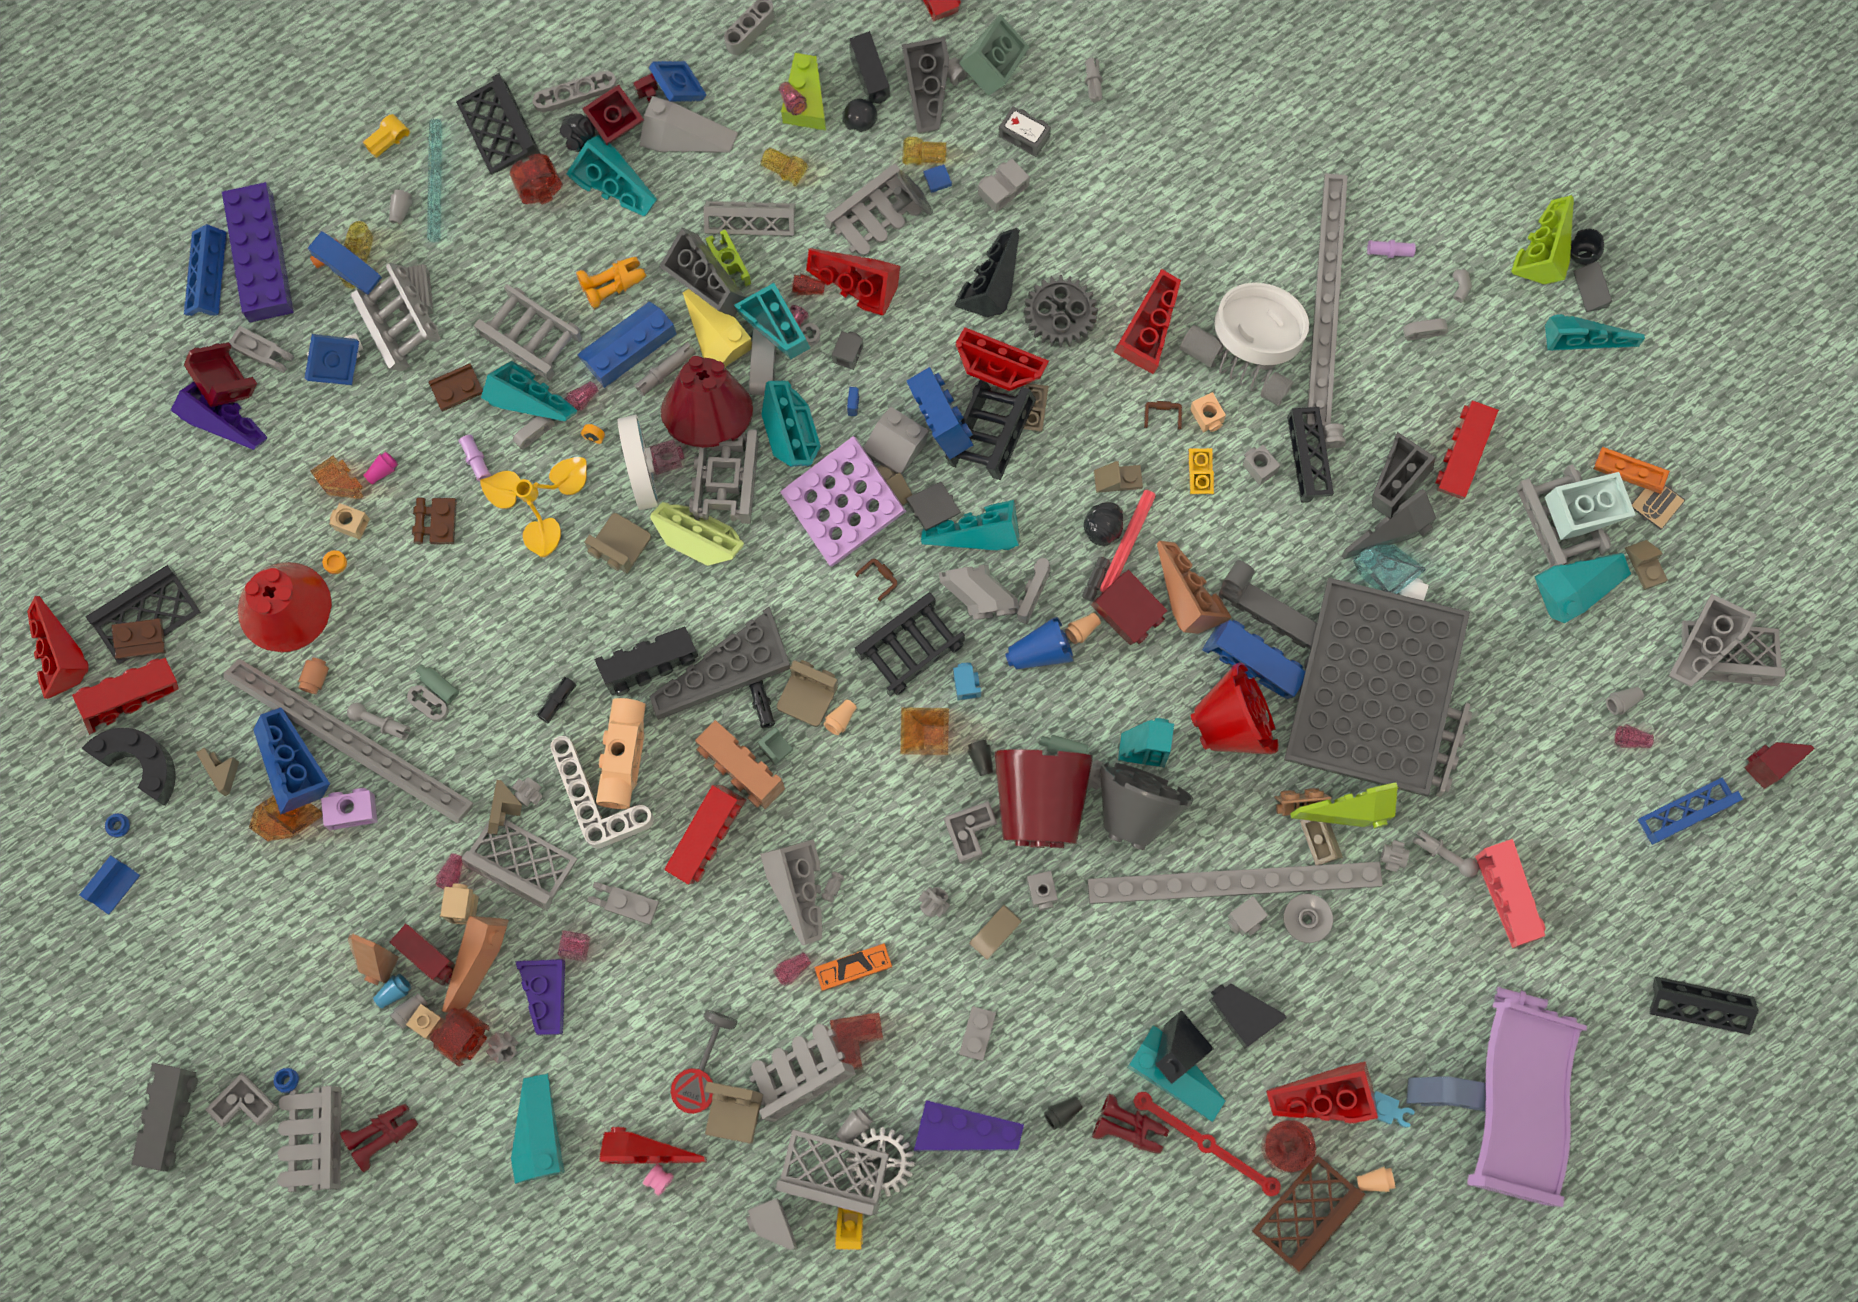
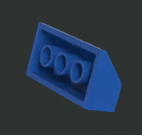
[577,301,677,388]

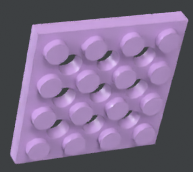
[780,436,906,567]

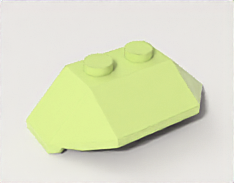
[650,502,744,566]

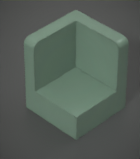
[758,727,793,765]

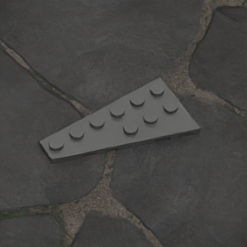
[649,607,791,720]

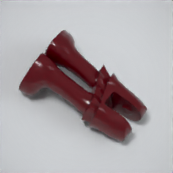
[1092,1093,1170,1154]
[340,1103,418,1173]

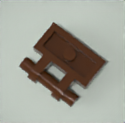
[412,497,457,544]

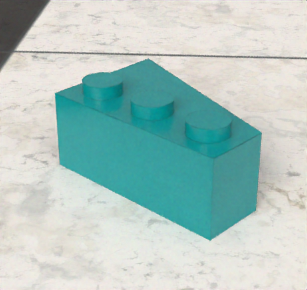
[734,283,811,359]

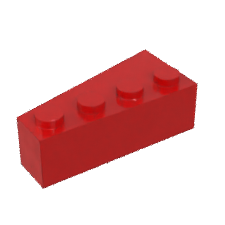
[1435,400,1499,500]

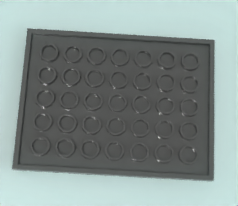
[1284,577,1470,797]

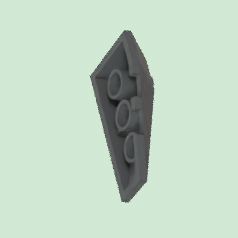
[902,36,949,134]
[1341,489,1436,559]

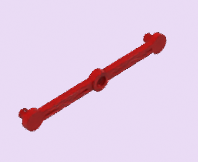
[1133,1092,1281,1196]

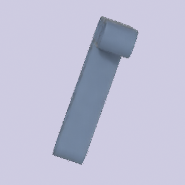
[1406,1077,1486,1112]

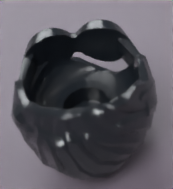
[560,113,595,152]
[1083,502,1123,547]

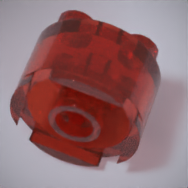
[510,154,563,205]
[430,1007,490,1067]
[1261,1120,1316,1173]

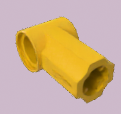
[363,114,410,158]

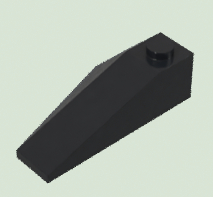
[954,228,1020,318]

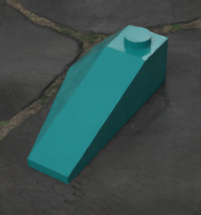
[1545,314,1645,351]
[481,361,577,421]

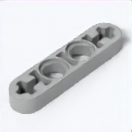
[533,71,617,113]

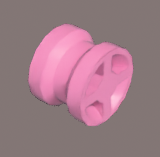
[643,1163,674,1196]

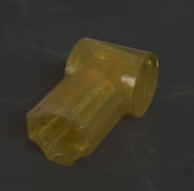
[902,137,946,166]
[760,147,808,186]

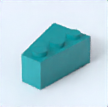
[1118,718,1174,768]

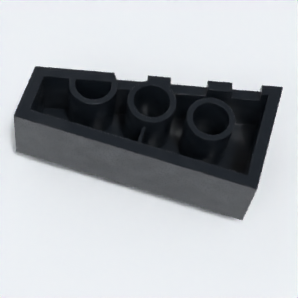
[594,626,699,696]

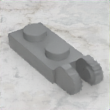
[229,326,294,373]
[1016,557,1051,624]
[587,882,659,925]

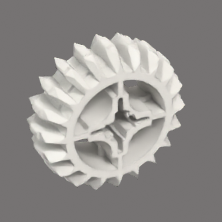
[846,1127,915,1197]

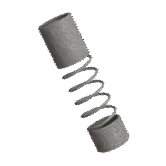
[1180,325,1293,406]

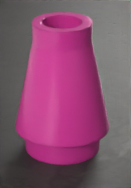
[363,451,398,485]

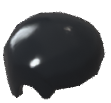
[842,98,877,132]
[1570,228,1604,265]

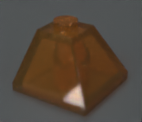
[900,707,949,755]
[249,795,323,841]

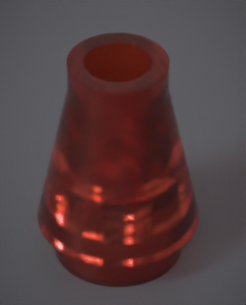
[791,273,825,296]

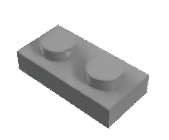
[959,1006,996,1061]

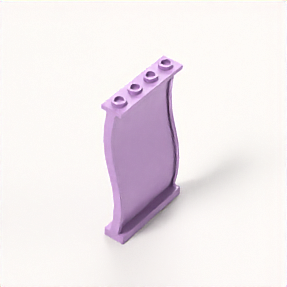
[1467,998,1587,1207]

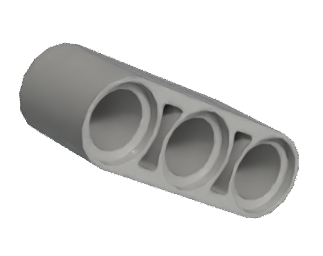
[724,0,775,55]

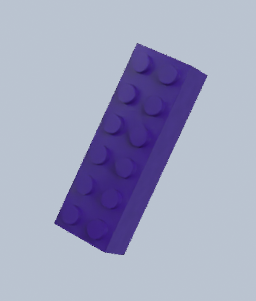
[222,182,294,323]

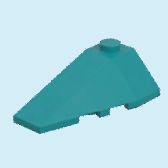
[566,135,657,217]
[921,500,1020,550]
[1534,553,1631,623]
[1127,1025,1226,1122]
[511,1073,565,1184]

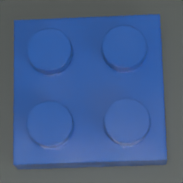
[649,61,706,102]
[305,334,359,385]

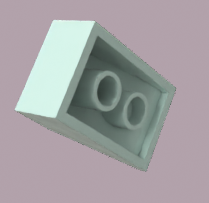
[1545,472,1635,540]

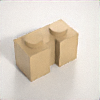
[440,884,479,925]

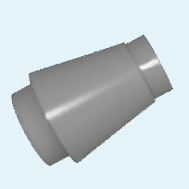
[388,189,413,225]
[1606,687,1644,715]
[390,993,428,1030]
[836,1107,873,1143]

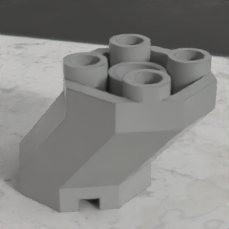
[939,565,1019,620]

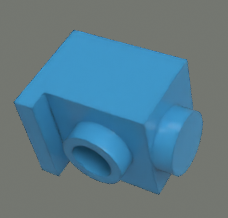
[953,663,981,701]

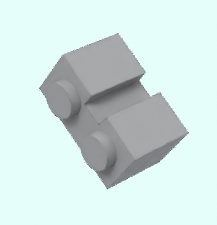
[978,159,1030,213]

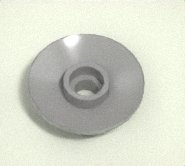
[1283,894,1333,943]

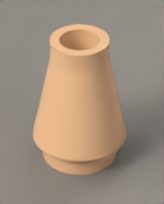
[1065,612,1101,644]
[824,699,857,735]
[1356,1167,1395,1192]

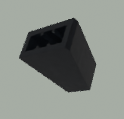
[849,31,890,104]
[1209,983,1287,1049]
[1155,1010,1214,1084]

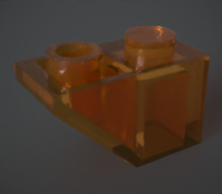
[310,455,364,499]

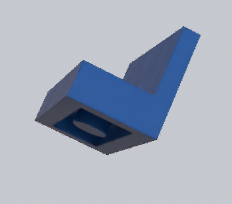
[79,855,140,915]

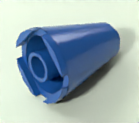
[1005,617,1074,670]

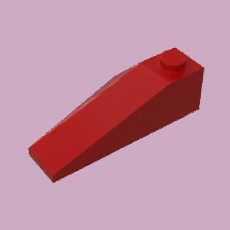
[806,248,901,316]
[27,596,89,699]
[1266,1061,1378,1124]
[599,1127,707,1164]

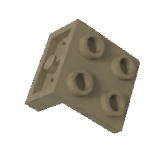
[705,1082,763,1144]

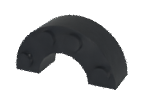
[81,728,176,806]

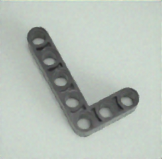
[1218,560,1317,650]

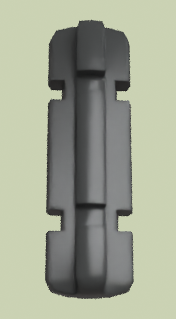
[1082,557,1110,601]

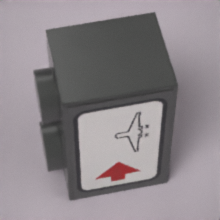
[999,107,1051,157]

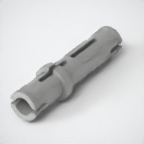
[634,342,696,396]

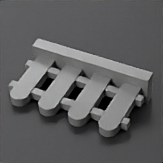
[824,163,922,256]
[750,1024,856,1122]
[277,1086,341,1192]

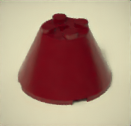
[661,356,753,448]

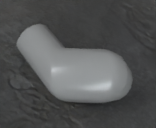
[1453,269,1472,303]

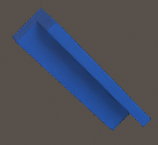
[184,224,226,316]
[1637,777,1743,845]

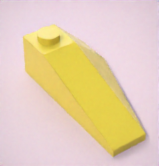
[683,289,752,367]

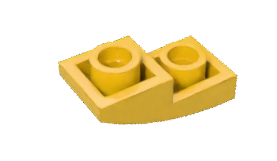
[1188,448,1214,494]

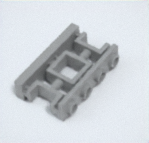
[689,430,759,524]

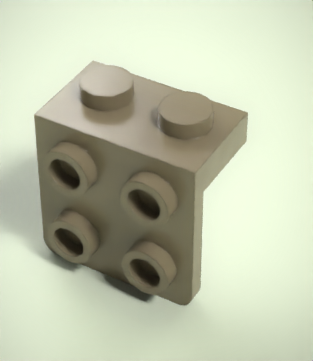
[584,513,651,574]
[776,660,839,727]

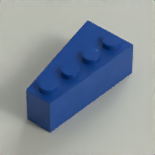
[253,707,330,814]

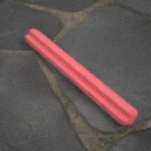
[1100,490,1156,593]

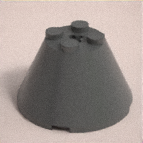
[1100,762,1194,850]

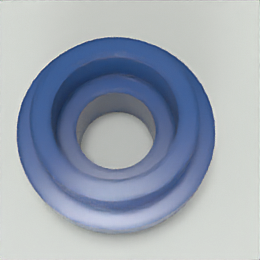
[105,813,130,838]
[274,1068,299,1093]

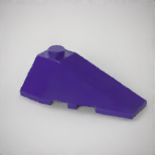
[170,382,268,450]

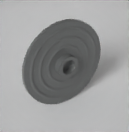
[892,170,933,216]

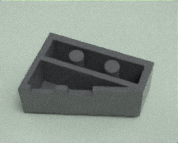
[1372,432,1435,518]

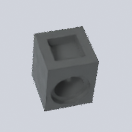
[832,331,864,370]

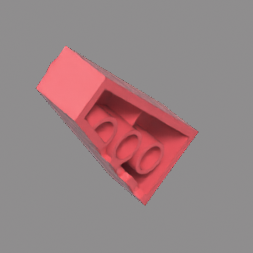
[1475,839,1546,948]

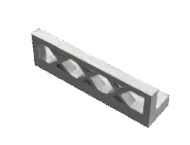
[704,201,796,236]

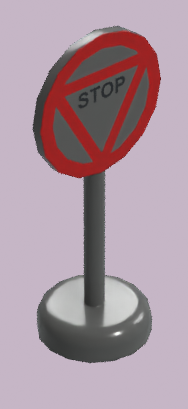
[670,1009,738,1114]

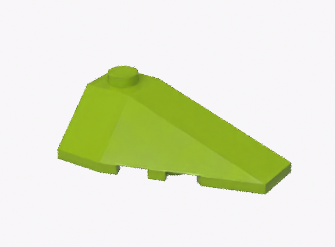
[1511,195,1574,285]
[1290,782,1398,829]

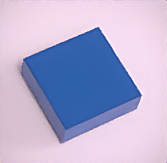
[923,164,952,193]
[847,387,859,416]

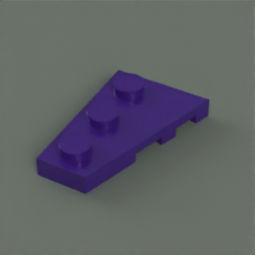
[515,959,565,1036]

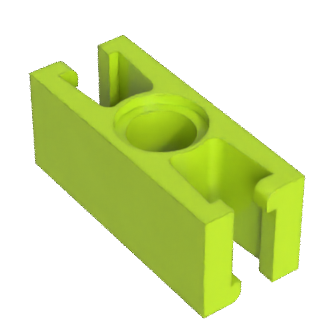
[705,229,751,286]

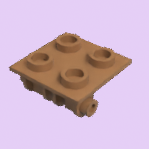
[1274,788,1331,816]

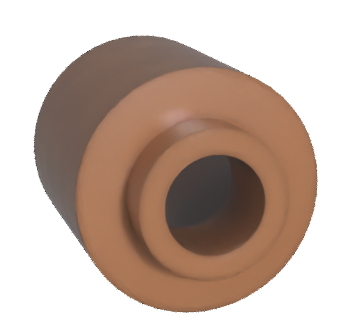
[298,657,329,694]

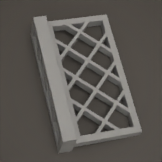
[1682,620,1785,686]
[462,820,577,911]
[776,1129,889,1216]

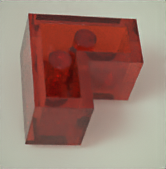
[830,1012,884,1070]

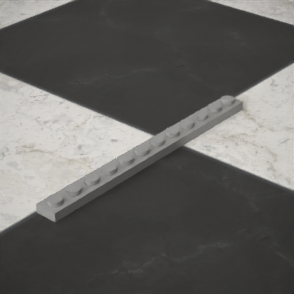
[1306,173,1348,428]
[224,659,473,823]
[1088,862,1383,904]

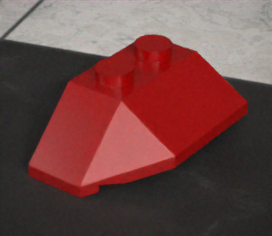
[955,327,1049,391]

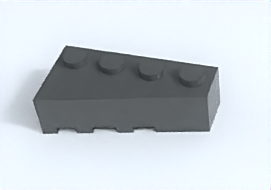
[659,228,746,317]
[131,1062,198,1172]

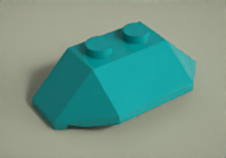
[761,381,821,467]

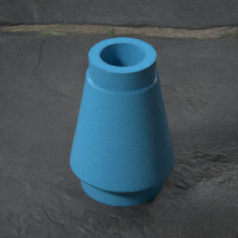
[373,973,411,1009]

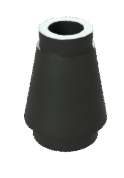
[967,739,994,776]
[1044,1096,1083,1130]

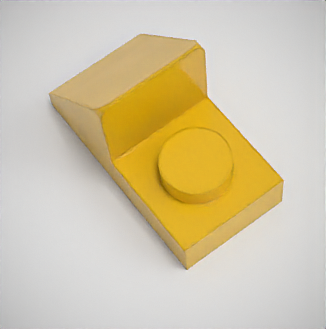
[835,1207,863,1250]

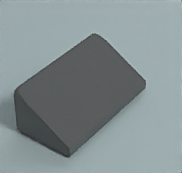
[1573,261,1612,312]

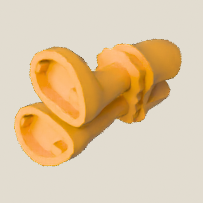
[576,257,646,310]

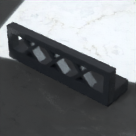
[1287,407,1334,503]
[1650,976,1759,1035]

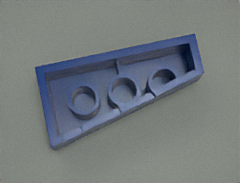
[906,367,973,459]
[1202,620,1305,699]

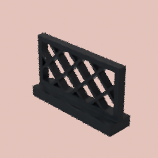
[456,73,541,175]
[85,565,201,665]

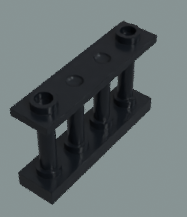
[945,380,1036,480]
[855,592,965,696]

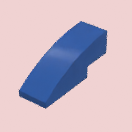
[308,231,382,295]

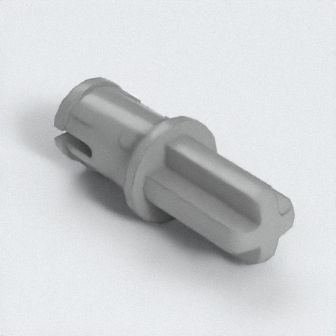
[1085,58,1103,102]

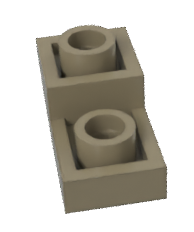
[1024,383,1049,431]
[969,904,1022,960]

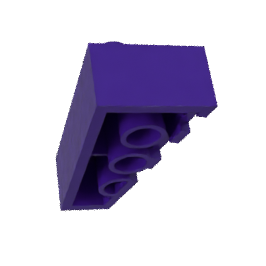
[914,1100,1024,1152]

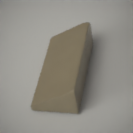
[1300,820,1343,865]

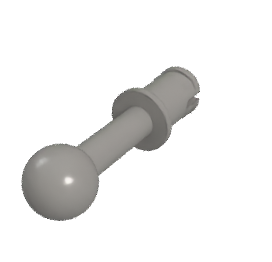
[347,703,411,741]
[1413,829,1479,878]

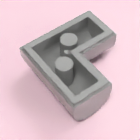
[943,801,997,864]
[205,1072,278,1127]

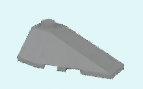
[640,96,738,153]
[1668,594,1757,687]
[760,839,822,945]

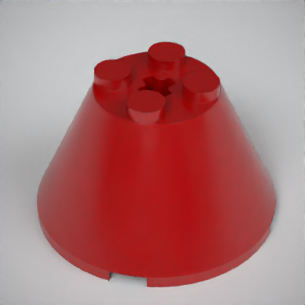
[238,562,332,653]
[1191,662,1279,755]

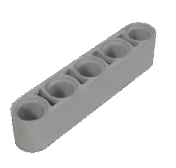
[749,290,780,395]

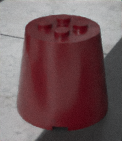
[995,749,1093,848]

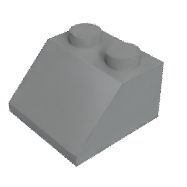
[864,406,929,474]
[746,1198,798,1250]

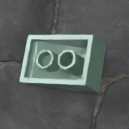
[959,14,1029,96]

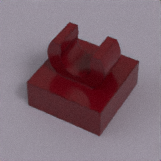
[633,73,659,103]

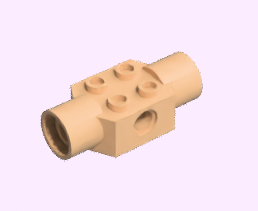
[596,698,646,809]

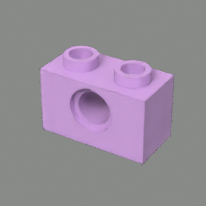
[321,788,377,830]

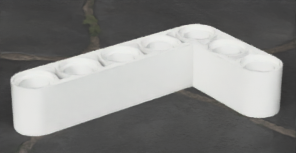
[551,736,654,849]

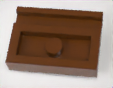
[428,363,483,412]
[112,618,166,660]

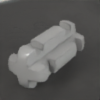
[822,872,844,902]

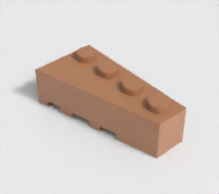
[695,720,785,809]

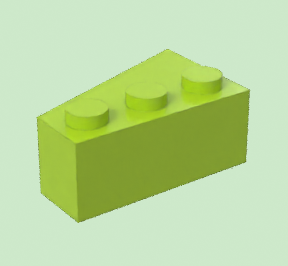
[781,53,826,131]

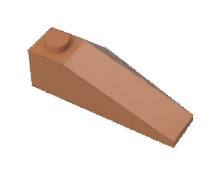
[1157,541,1232,634]
[442,916,509,1013]
[348,934,399,986]

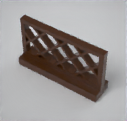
[1252,1155,1366,1275]

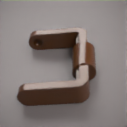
[1144,401,1182,430]
[855,558,898,602]

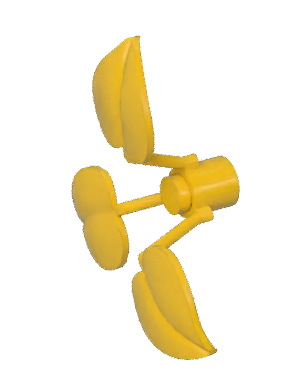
[480,457,587,558]

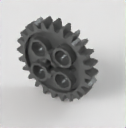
[1024,275,1098,348]

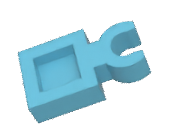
[1374,1091,1415,1127]

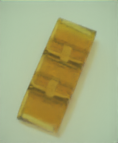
[338,221,373,289]

